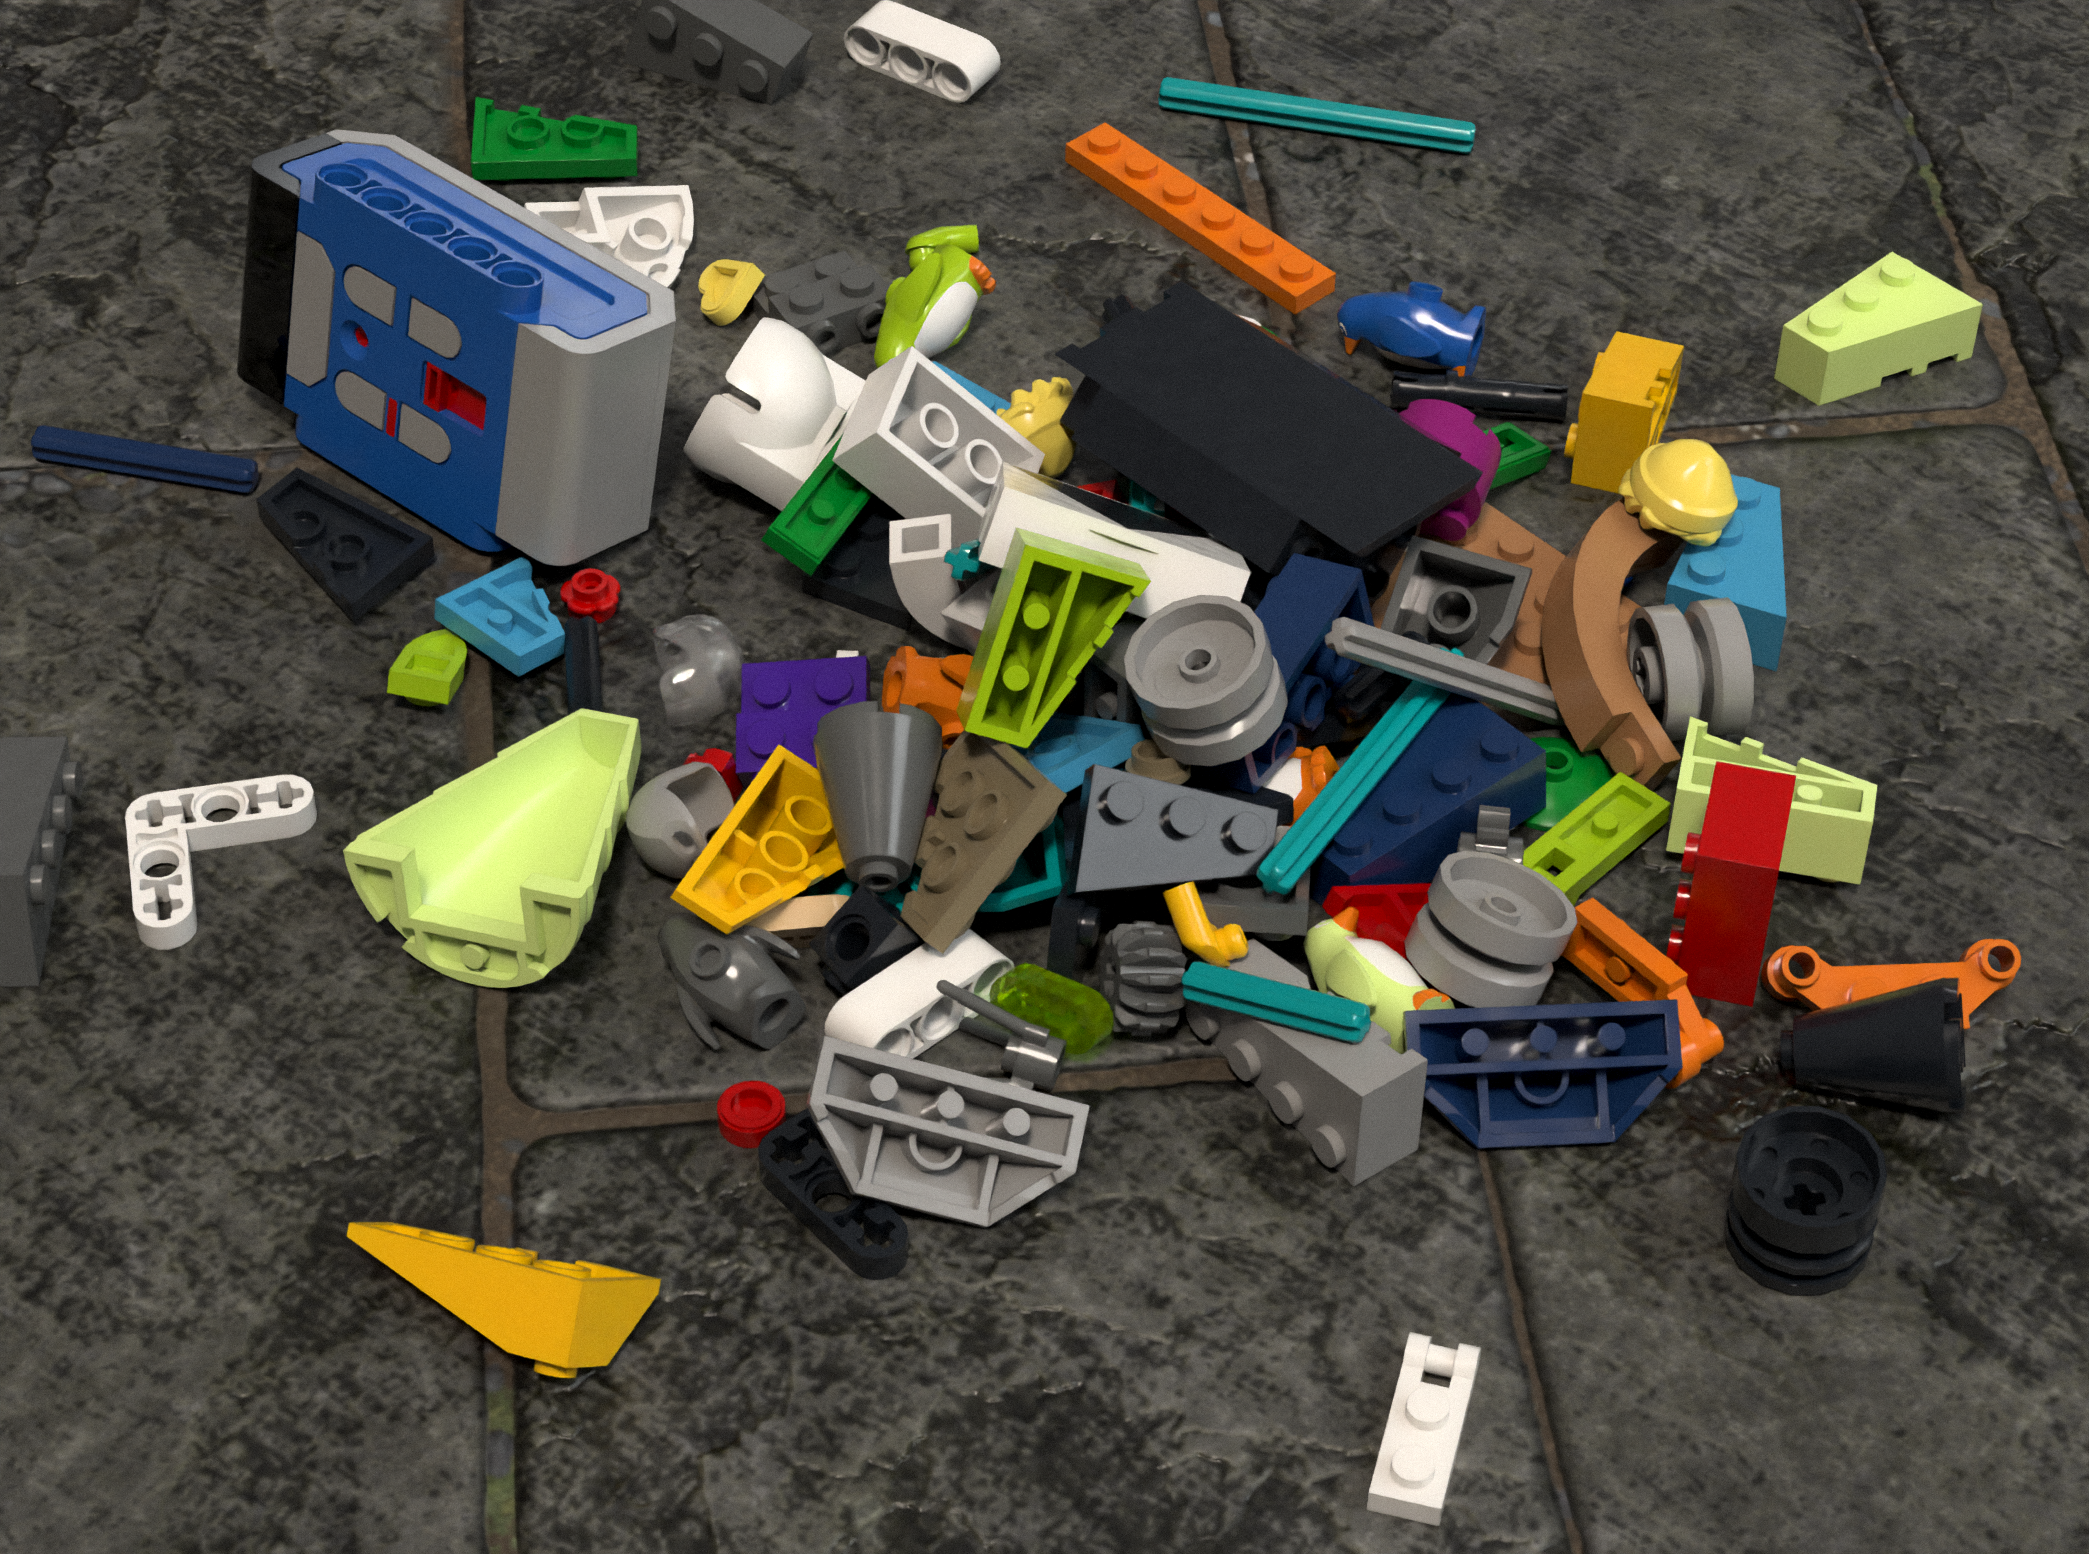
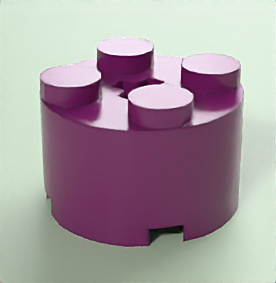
[1395,399,1502,541]

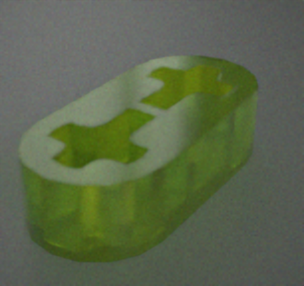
[989,963,1114,1055]

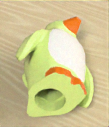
[1303,907,1455,1054]

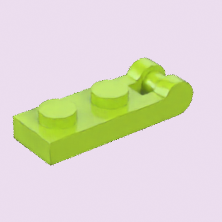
[1523,772,1671,906]

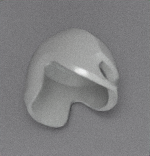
[626,762,735,879]

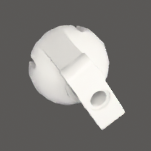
[683,317,866,511]

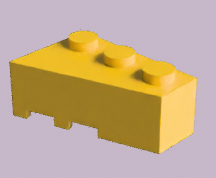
[1564,331,1684,494]

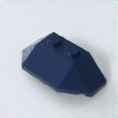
[1403,999,1683,1150]

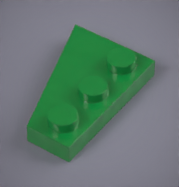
[471,97,638,182]

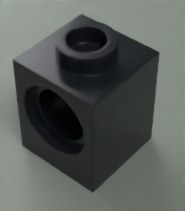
[809,885,926,995]

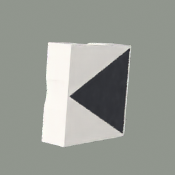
[978,461,1251,618]

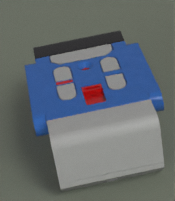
[237,129,676,566]

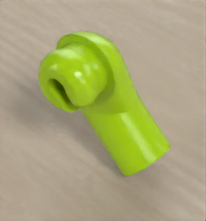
[905,225,979,270]

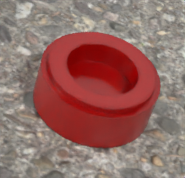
[717,1080,786,1148]

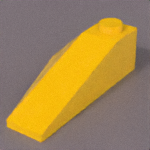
[670,744,844,935]

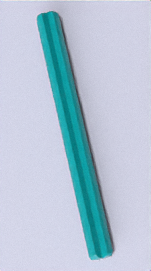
[1158,77,1476,154]
[1256,648,1464,895]

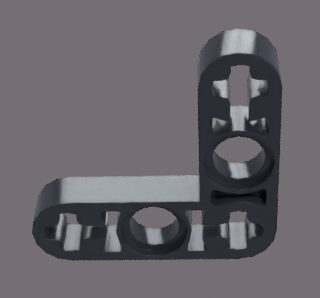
[758,1108,909,1280]

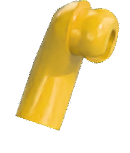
[1163,881,1249,967]

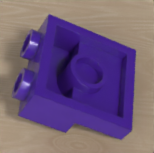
[736,656,871,791]

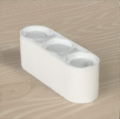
[844,0,1001,103]
[824,929,1015,1059]

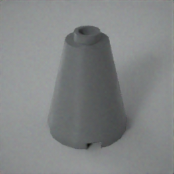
[812,701,943,892]

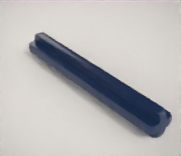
[31,425,259,494]

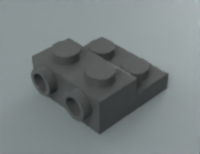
[747,250,889,355]
[1172,867,1310,941]

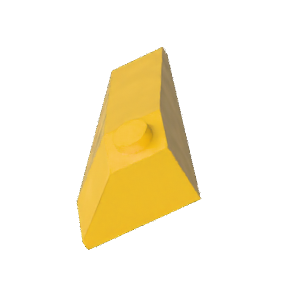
[347,1222,661,1378]

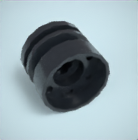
[1725,1106,1887,1295]

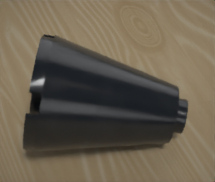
[1780,977,1966,1114]

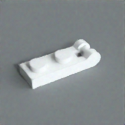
[1367,1332,1481,1526]

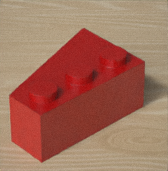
[1666,761,1796,1007]

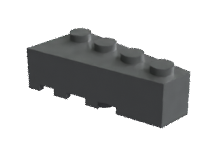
[0,736,82,987]

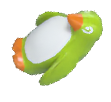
[874,245,996,369]

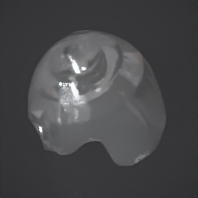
[652,615,745,727]

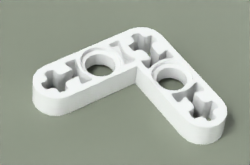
[125,775,317,950]

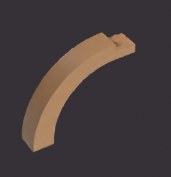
[1542,497,1685,791]

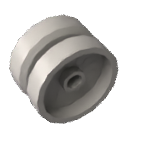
[1124,595,1288,766]
[1627,597,1754,741]
[1405,851,1578,1008]

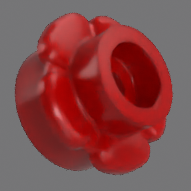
[560,568,621,624]

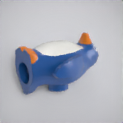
[1337,282,1486,377]

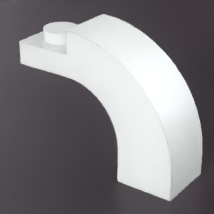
[889,514,987,649]

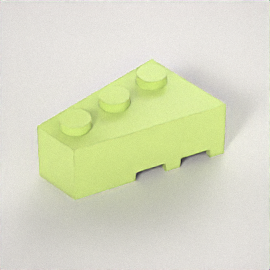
[1774,252,1983,406]

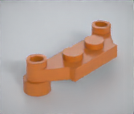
[1561,897,1724,1089]
[1761,939,2021,1031]

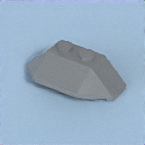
[806,1036,1089,1228]

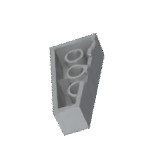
[1185,938,1428,1187]

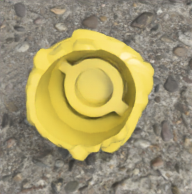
[996,377,1077,479]
[1618,439,1738,547]

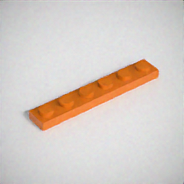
[1065,122,1336,314]

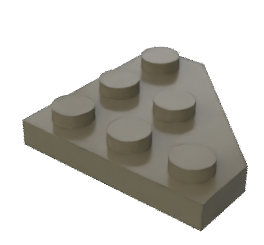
[900,730,1067,954]

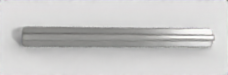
[1325,617,1566,727]

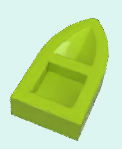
[387,628,467,706]

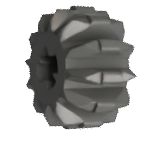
[1097,921,1187,1036]

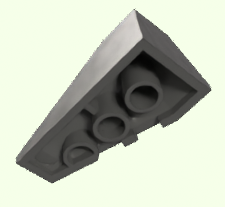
[1335,535,1533,768]

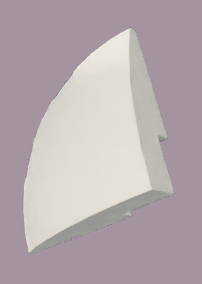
[524,185,694,289]

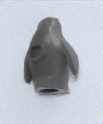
[657,912,806,1050]

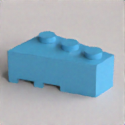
[1664,474,1787,671]

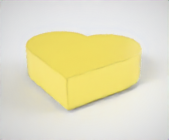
[698,259,765,326]

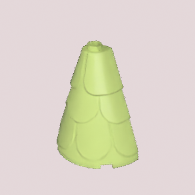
[343,708,641,988]

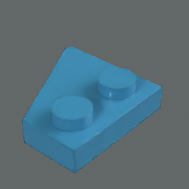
[434,557,565,677]

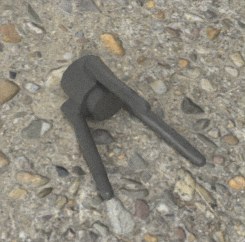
[936,980,1067,1092]

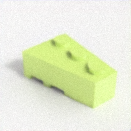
[1666,716,1877,885]

